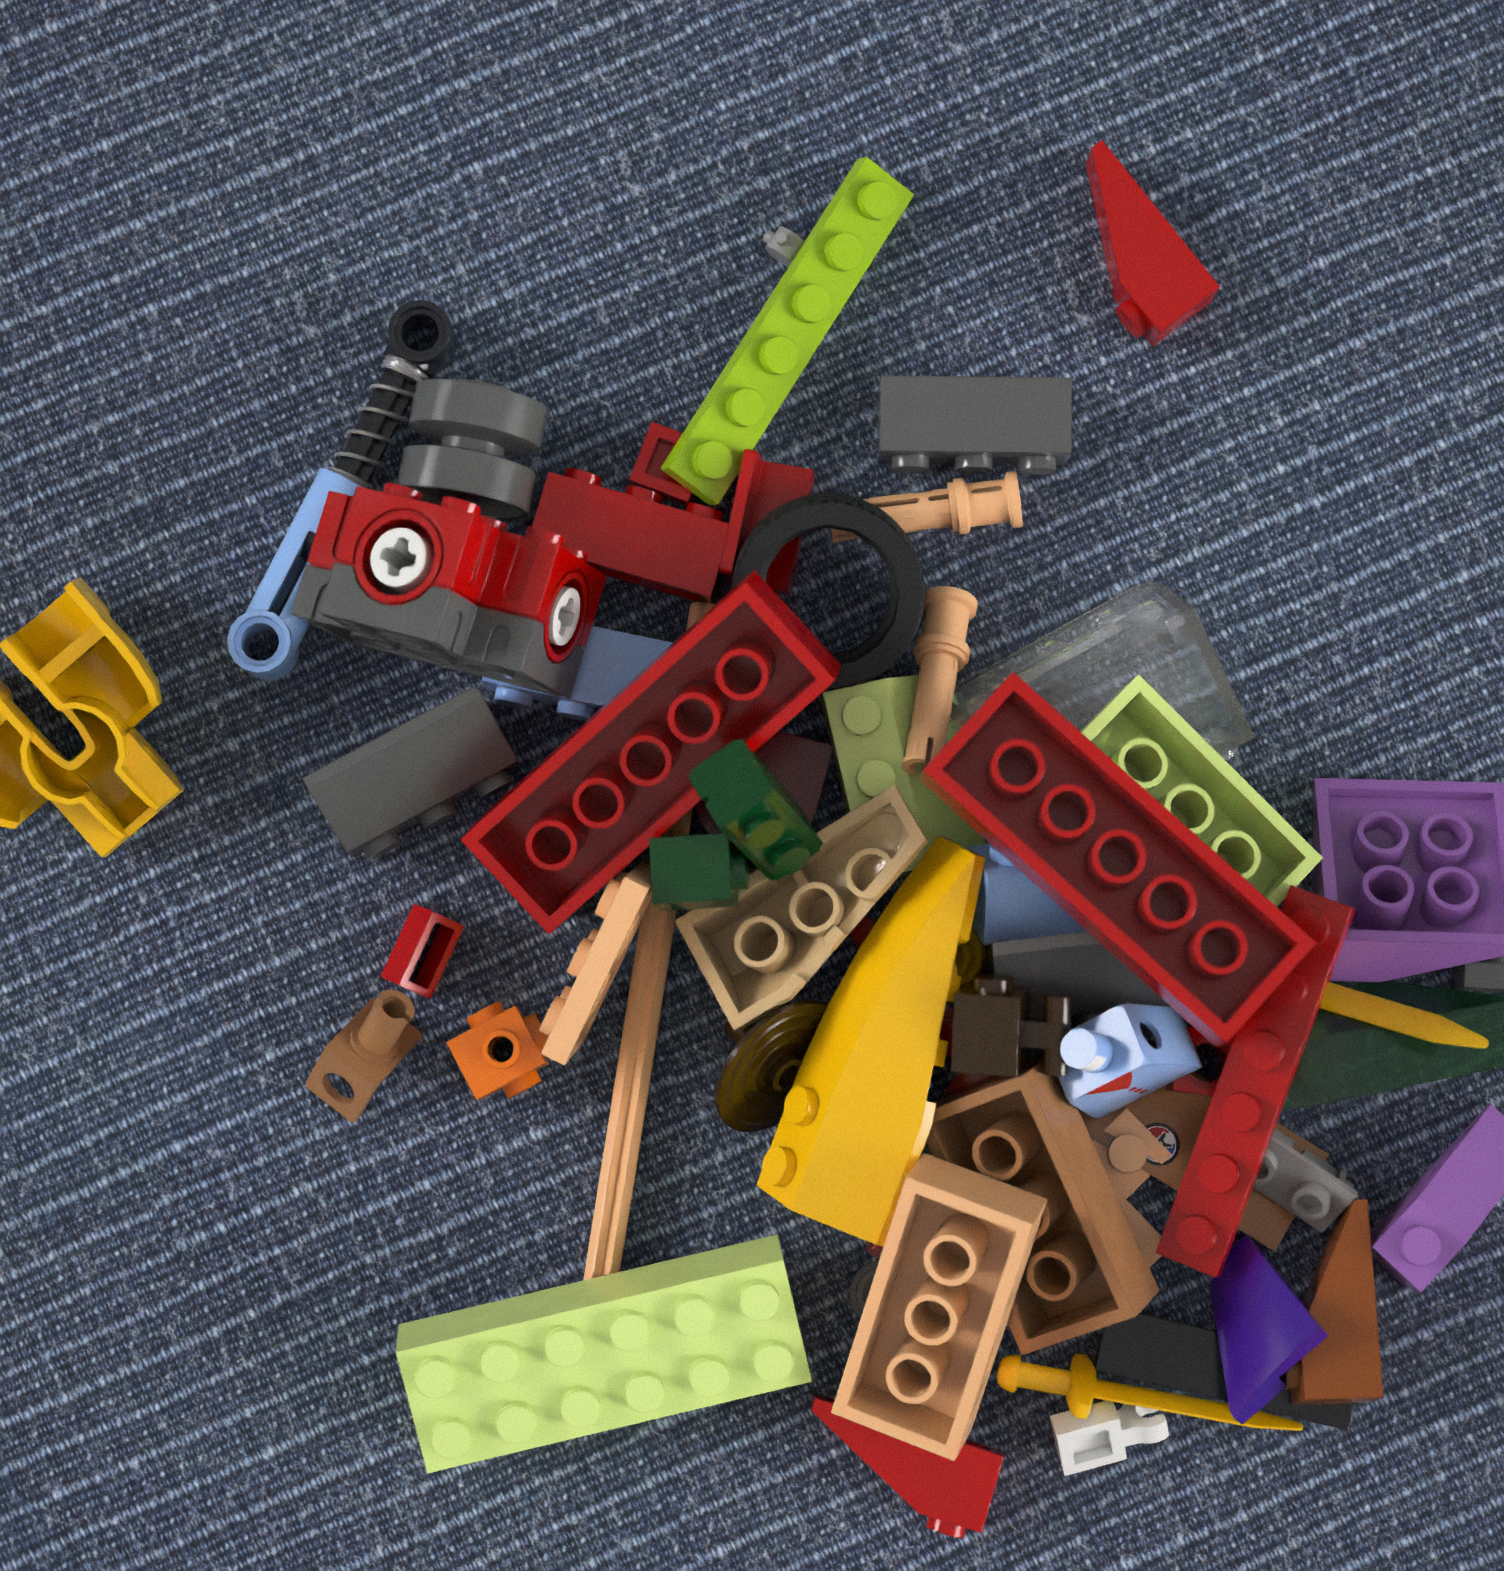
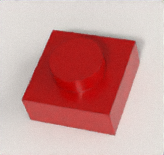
[629,422,693,506]

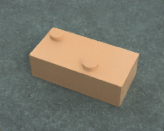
[831,1153,1048,1461]

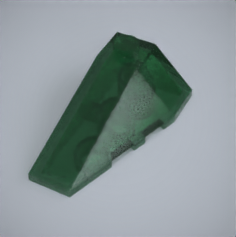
[1282,981,1504,1110]

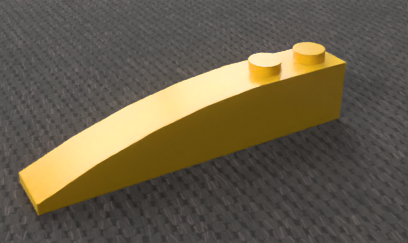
[757,836,986,1246]

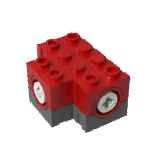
[291,483,607,699]

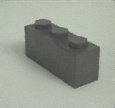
[878,375,1072,475]

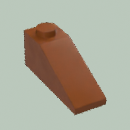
[1280,1199,1384,1405]

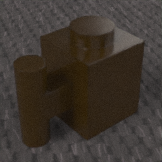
[951,974,1072,1077]

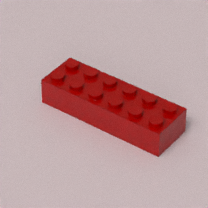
[460,570,842,934]
[920,672,1316,1047]

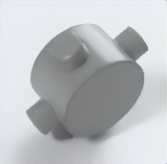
[763,226,805,267]

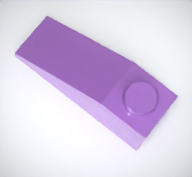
[1370,1104,1504,1292]

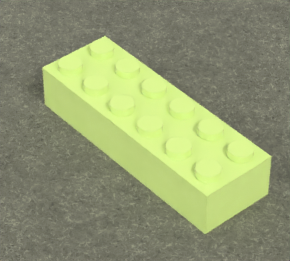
[396,1234,812,1473]

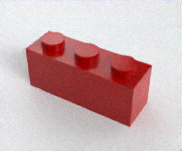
[532,468,729,603]

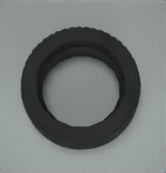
[731,493,925,689]

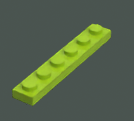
[660,157,914,505]

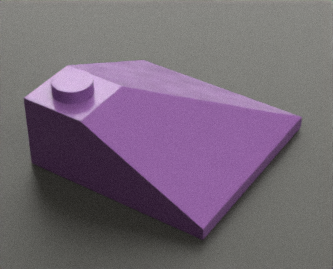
[1312,778,1504,982]

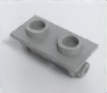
[1254,1128,1358,1233]

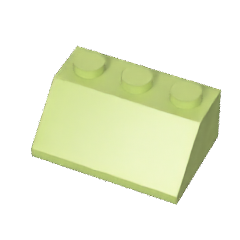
[821,675,985,878]

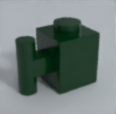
[649,833,749,911]

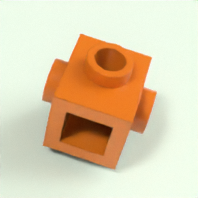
[446,1001,549,1100]

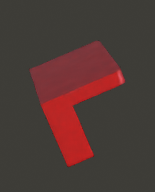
[720,449,815,596]

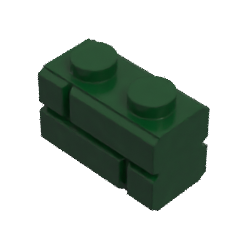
[688,739,823,881]

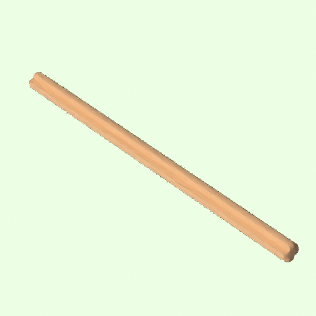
[583,602,715,1280]

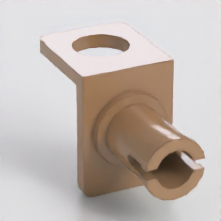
[305,989,422,1122]

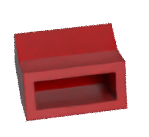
[380,904,464,1000]

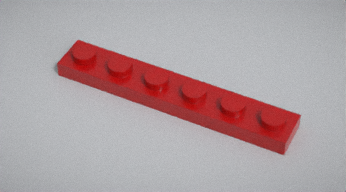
[1155,885,1356,1278]

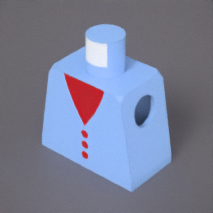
[1058,1003,1203,1119]

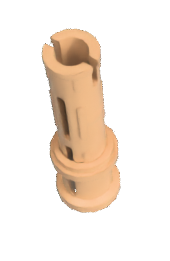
[831,471,1023,543]
[902,586,978,777]

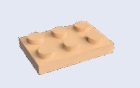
[539,861,652,1065]

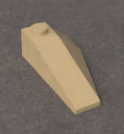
[675,785,929,1033]

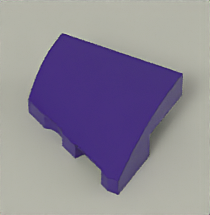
[1210,1234,1329,1425]

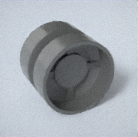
[397,379,548,519]

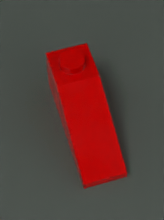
[1086,140,1220,347]
[811,1393,1004,1538]

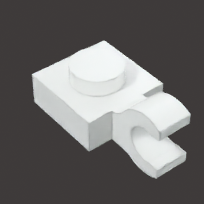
[1050,1388,1169,1476]

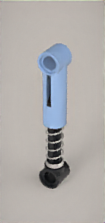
[227,300,457,681]

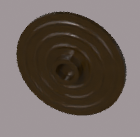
[714,1000,828,1132]

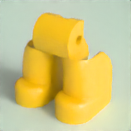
[0,577,183,857]

